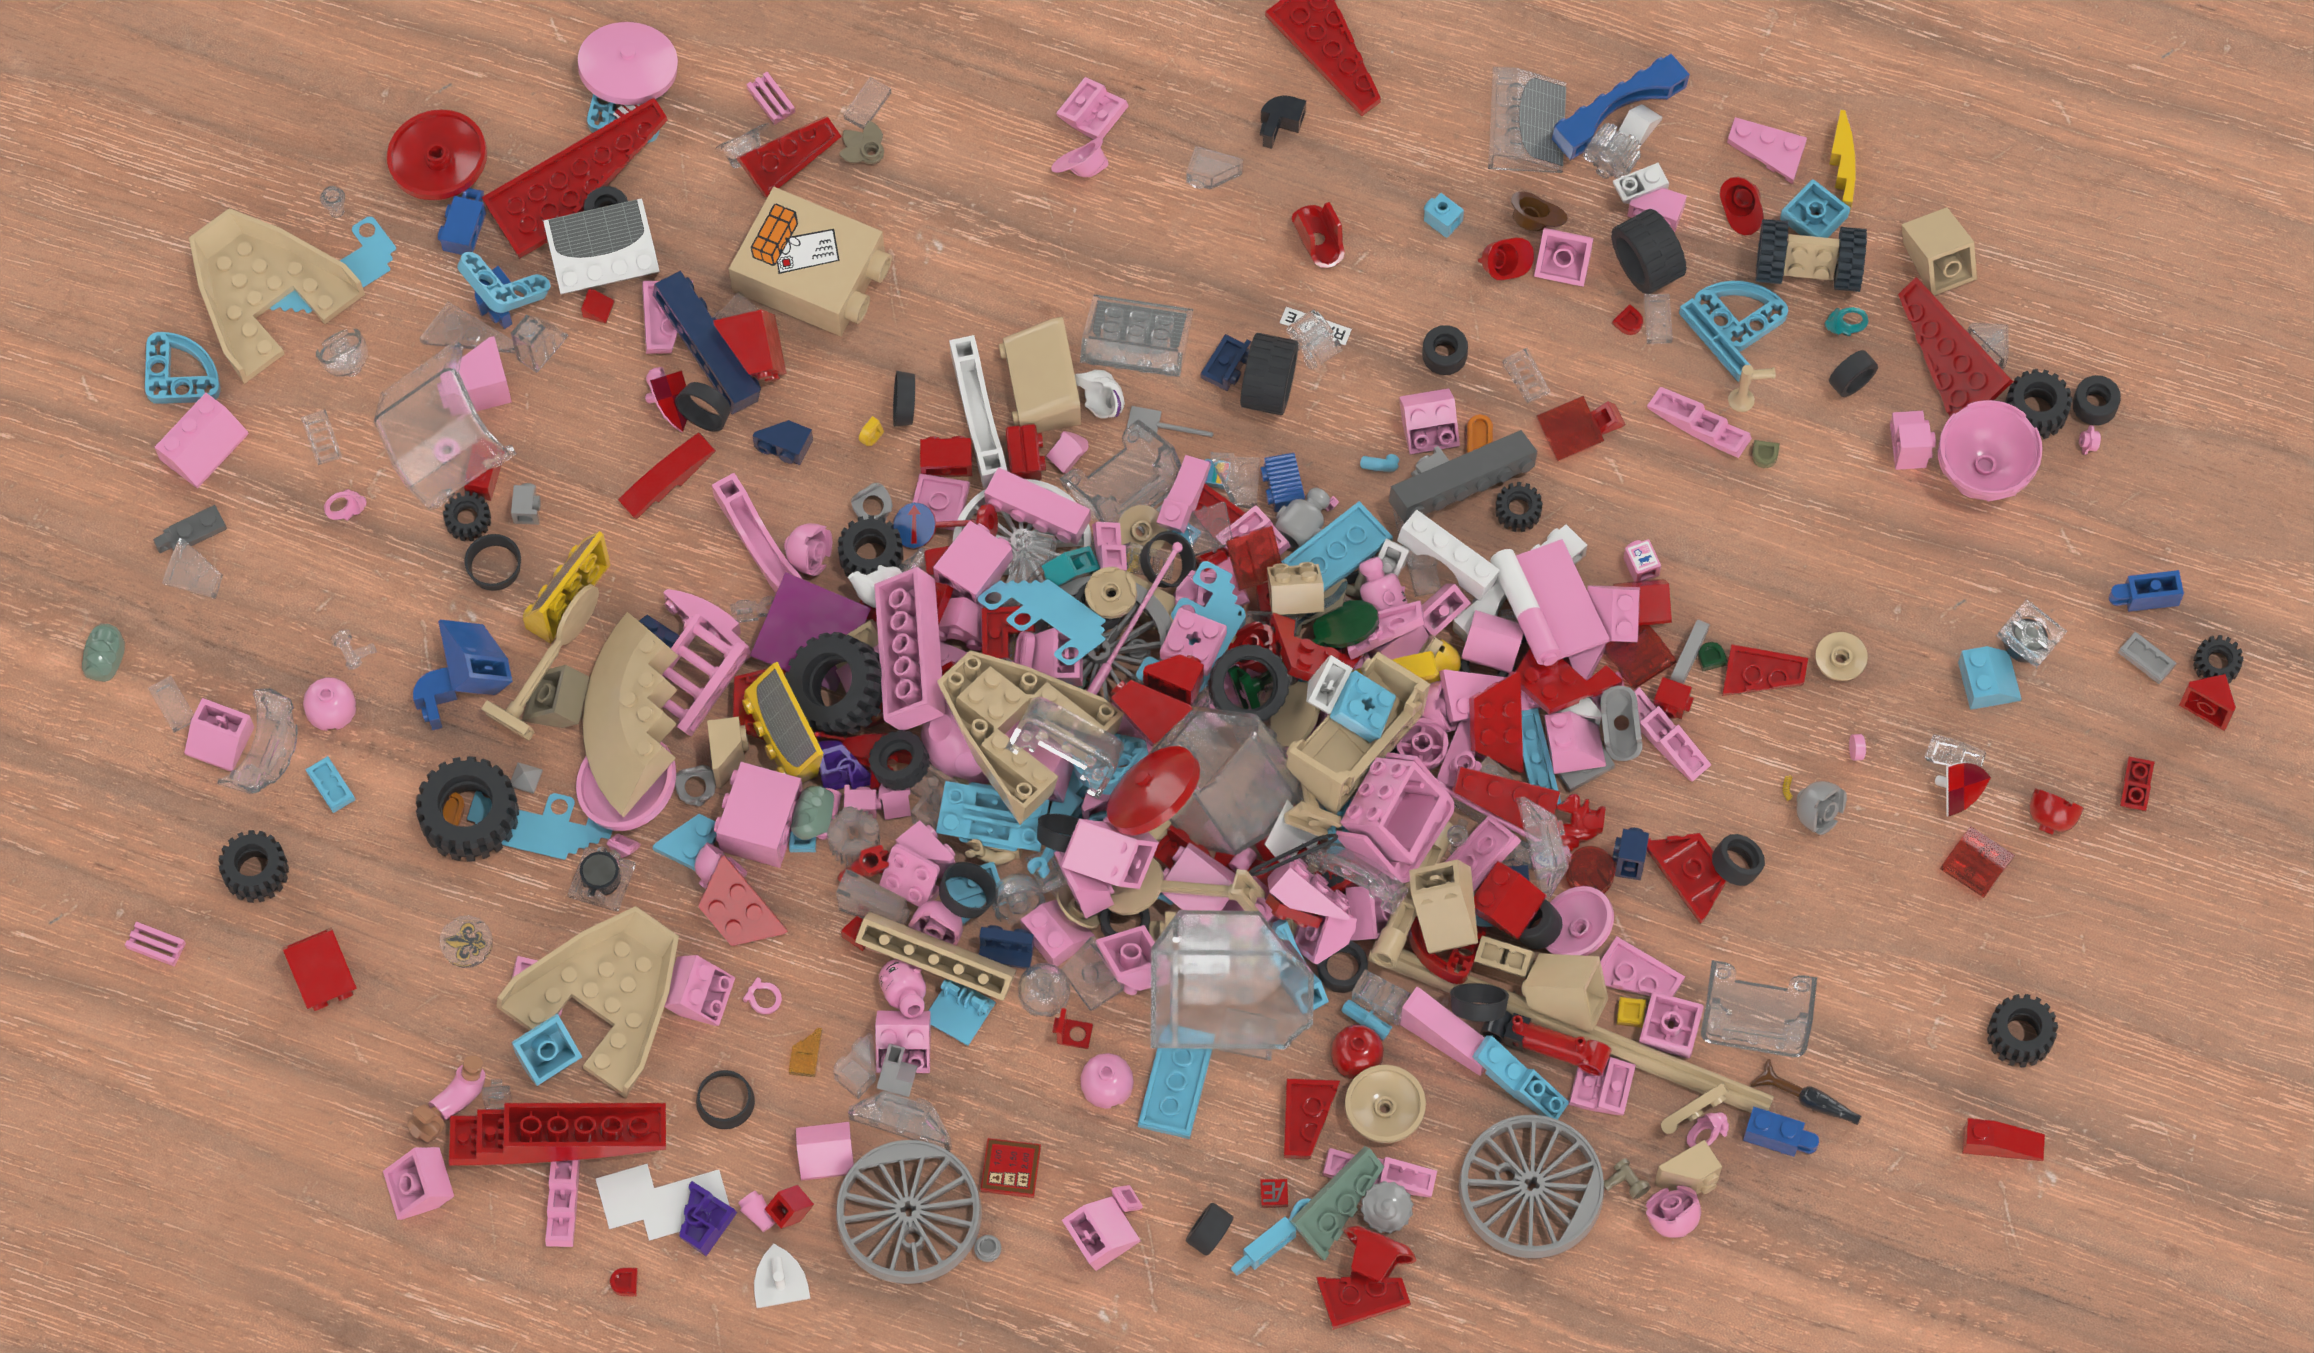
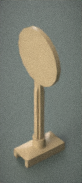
[481,584,599,741]
[1271,682,1342,836]
[1108,858,1266,917]

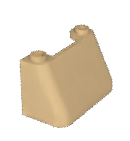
[999,317,1081,432]

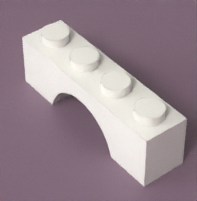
[1397,510,1500,601]

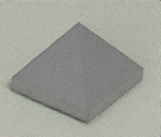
[511,762,543,794]

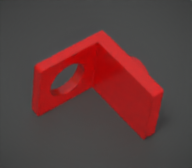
[1052,1008,1093,1049]

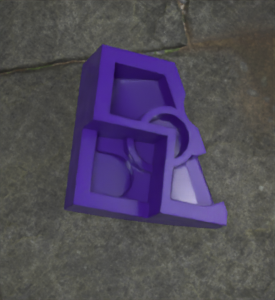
[818,741,871,790]
[679,1181,737,1256]

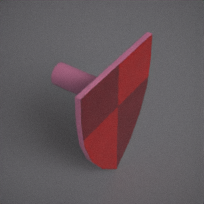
[645,370,687,432]

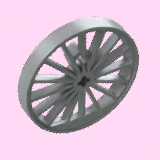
[1459,1115,1604,1258]
[836,1140,982,1284]

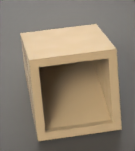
[1522,953,1608,1031]

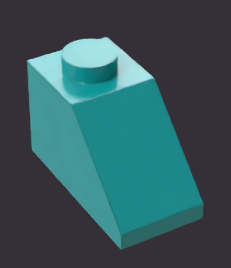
[1042,546,1100,587]

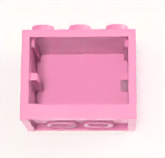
[1340,757,1448,863]
[714,762,803,868]

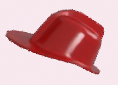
[1719,177,1764,236]
[1478,237,1534,280]

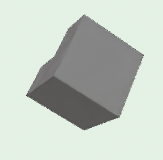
[877,1044,917,1097]

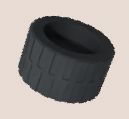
[1611,209,1687,294]
[1240,333,1299,415]
[1208,644,1290,724]

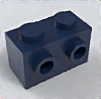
[1612,827,1649,881]

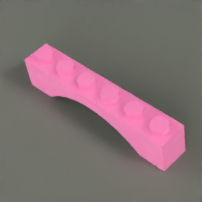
[712,473,802,594]

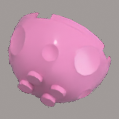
[1938,400,2042,502]
[921,698,1024,784]

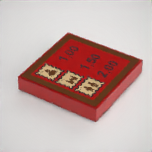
[981,1138,1041,1198]

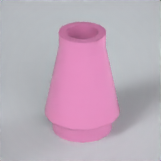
[738,1191,776,1232]

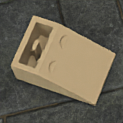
[1409,859,1478,954]

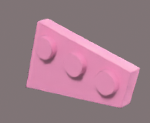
[642,281,693,354]

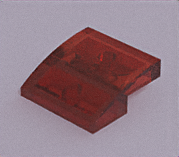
[1536,396,1604,461]
[1225,525,1282,591]
[1604,625,1677,689]
[1940,826,2015,898]

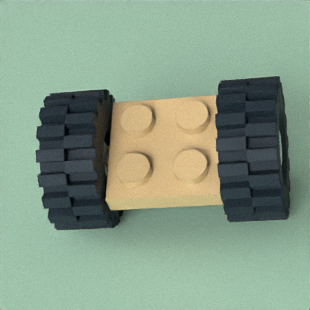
[1756,219,1867,292]

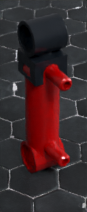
[1480,1011,1612,1076]

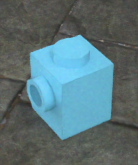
[1424,193,1464,238]

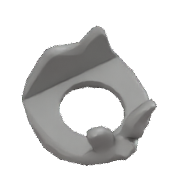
[851,483,893,521]
[675,765,716,807]

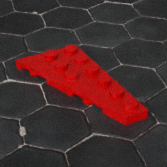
[1265,0,1381,116]
[1898,277,2014,417]

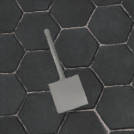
[1125,406,1213,439]

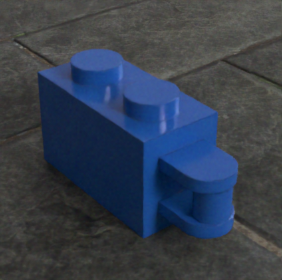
[438,188,486,255]
[2109,570,2184,612]
[1743,1106,1819,1157]

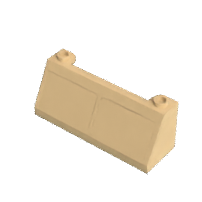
[1286,652,1430,815]

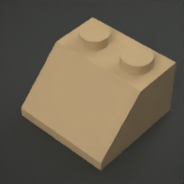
[707,717,749,788]
[1655,1140,1722,1194]

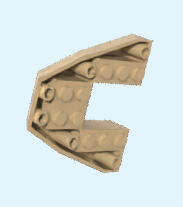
[937,650,1124,825]

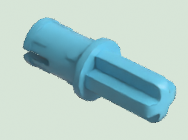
[1341,1000,1392,1041]

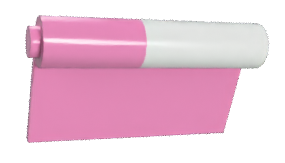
[1490,539,1610,666]

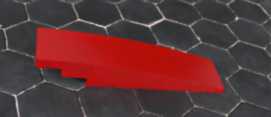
[449,1103,666,1166]

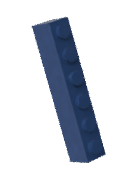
[653,270,761,415]

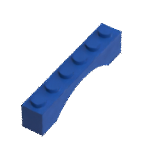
[1552,54,1690,161]

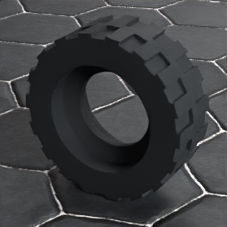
[869,730,930,791]

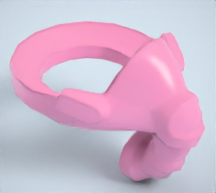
[324,489,367,520]
[1687,1112,1729,1148]

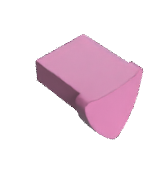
[1046,431,1088,473]
[878,784,911,820]

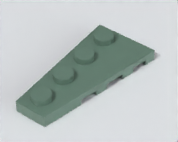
[1290,1146,1384,1261]

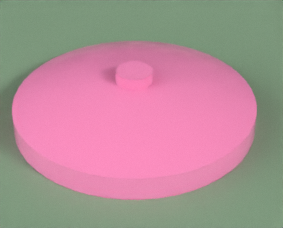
[578,22,678,105]
[576,741,676,831]

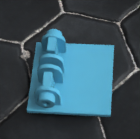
[929,979,996,1046]

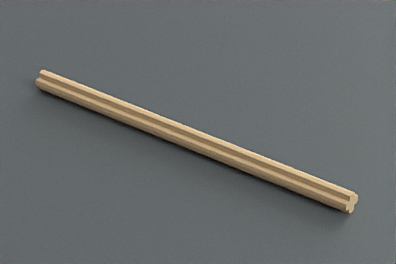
[1368,939,1774,1113]

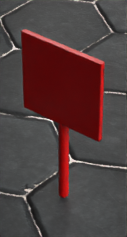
[813,731,849,740]

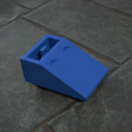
[438,619,513,695]

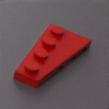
[1452,766,1560,842]

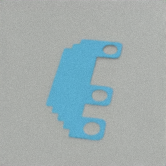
[270,216,396,313]
[1136,561,1244,692]
[978,579,1106,665]
[467,791,612,860]

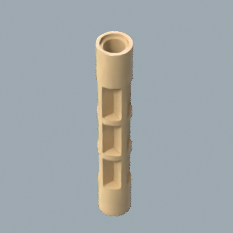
[1371,821,1455,968]

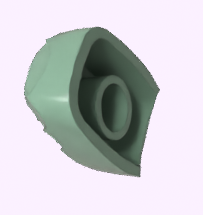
[82,624,125,682]
[790,786,834,840]

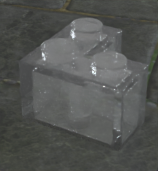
[909,765,961,831]

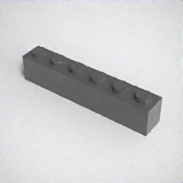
[1389,430,1538,523]

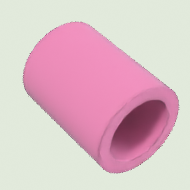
[1229,845,1257,872]

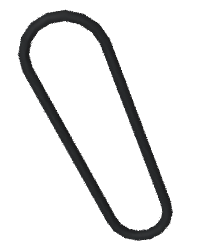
[1249,833,1338,876]

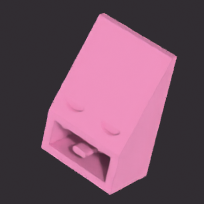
[1060,819,1159,889]
[1268,855,1351,921]

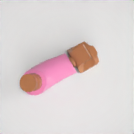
[407,1055,485,1143]

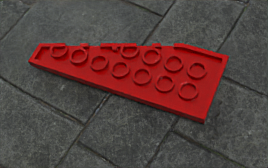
[481,98,668,259]

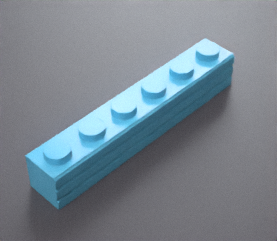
[1679,298,1750,382]

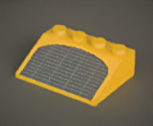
[523,531,611,644]
[742,662,824,783]

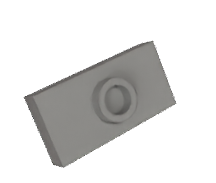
[2118,632,2176,684]
[1558,745,1615,792]

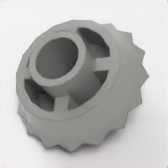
[1361,1181,1414,1234]

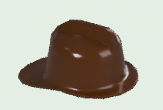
[1511,191,1568,231]

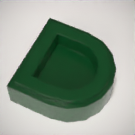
[1698,642,1728,672]

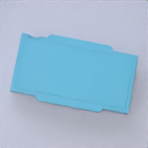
[936,781,1050,852]

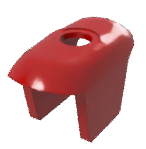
[1291,202,1345,268]
[1344,1226,1416,1282]

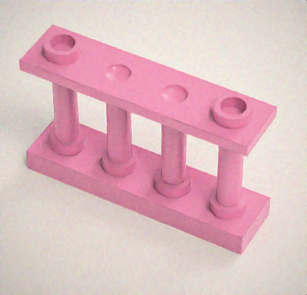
[662,613,751,736]

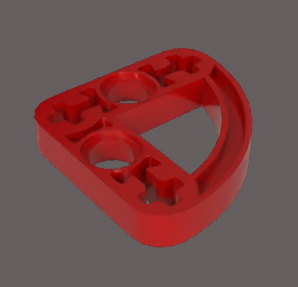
[1408,916,1486,985]

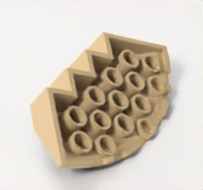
[583,612,678,817]

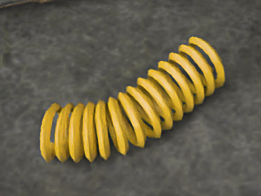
[1782,775,1793,801]

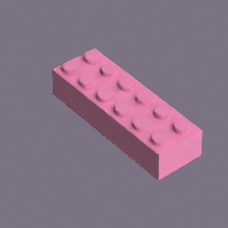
[874,567,945,731]

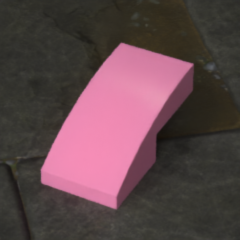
[1092,522,1127,571]

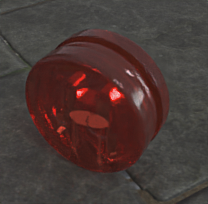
[1565,846,1615,894]

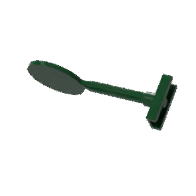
[1228,600,1379,709]

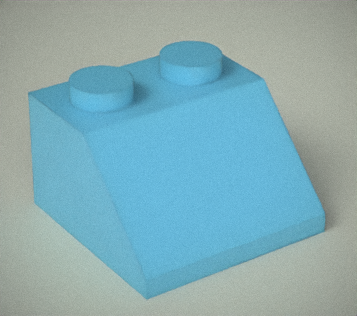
[1958,646,2022,710]
[511,1014,582,1086]

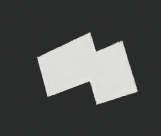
[1265,798,1324,862]
[596,1164,729,1241]

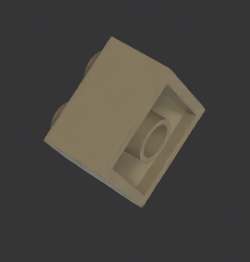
[522,665,589,728]

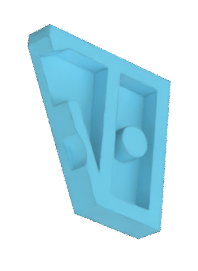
[653,814,717,871]
[945,862,1002,926]

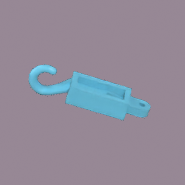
[1231,1198,1311,1276]

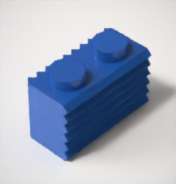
[1260,452,1305,513]

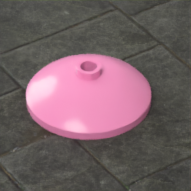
[1541,886,1614,956]

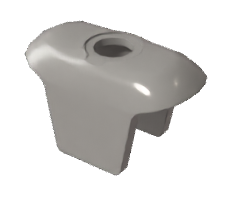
[1601,686,1642,761]

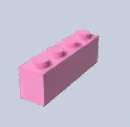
[984,467,1091,545]

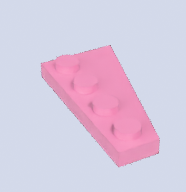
[1439,670,1542,723]

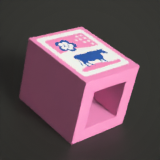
[1623,539,1661,582]

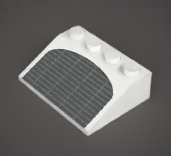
[543,198,660,295]

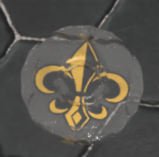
[440,915,493,968]

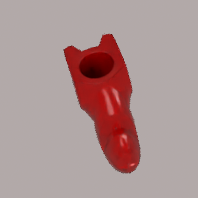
[1551,794,1606,852]
[838,845,890,884]

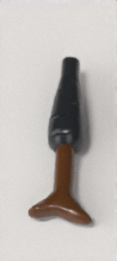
[1751,1059,1862,1125]

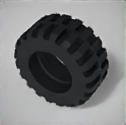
[785,632,883,736]
[416,756,519,862]

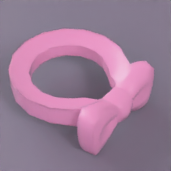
[743,977,782,1014]

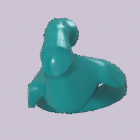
[1824,307,1869,336]

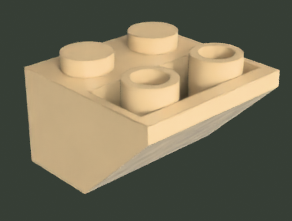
[1267,562,1324,615]

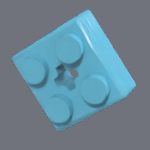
[1780,179,1850,238]
[1330,671,1396,743]

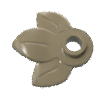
[839,121,884,164]

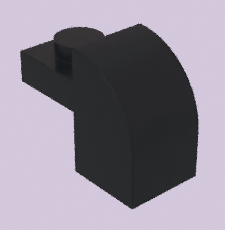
[1260,95,1307,149]

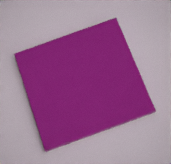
[750,572,871,692]

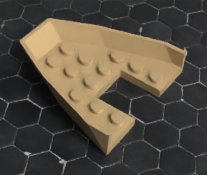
[189,208,365,384]
[497,906,679,1098]

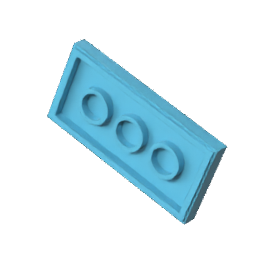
[1281,501,1393,592]
[1138,1026,1215,1139]

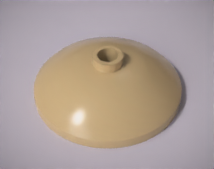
[1345,1065,1426,1143]

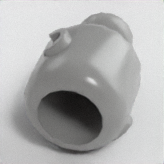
[1275,487,1330,549]

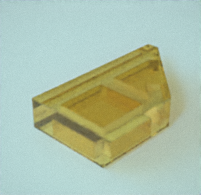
[788,1028,822,1077]

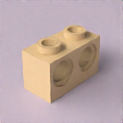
[1474,936,1536,979]

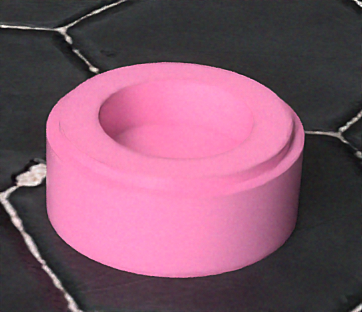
[1849,734,1866,761]

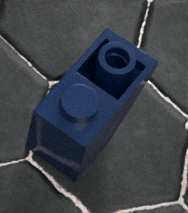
[752,420,813,465]

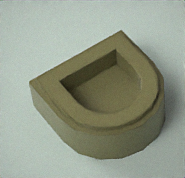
[1752,440,1780,468]

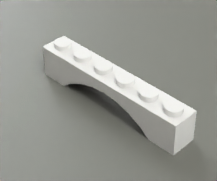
[949,335,1007,488]
[1453,525,1587,643]

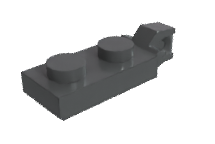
[153,505,227,553]

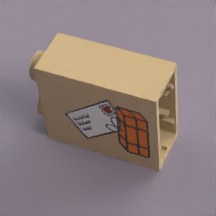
[729,187,892,336]

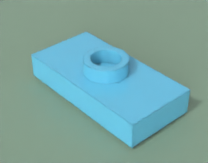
[305,756,355,813]

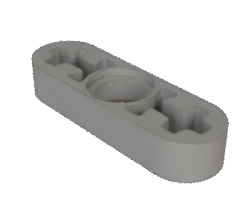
[1670,619,1710,684]

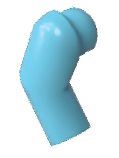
[1360,454,1400,472]

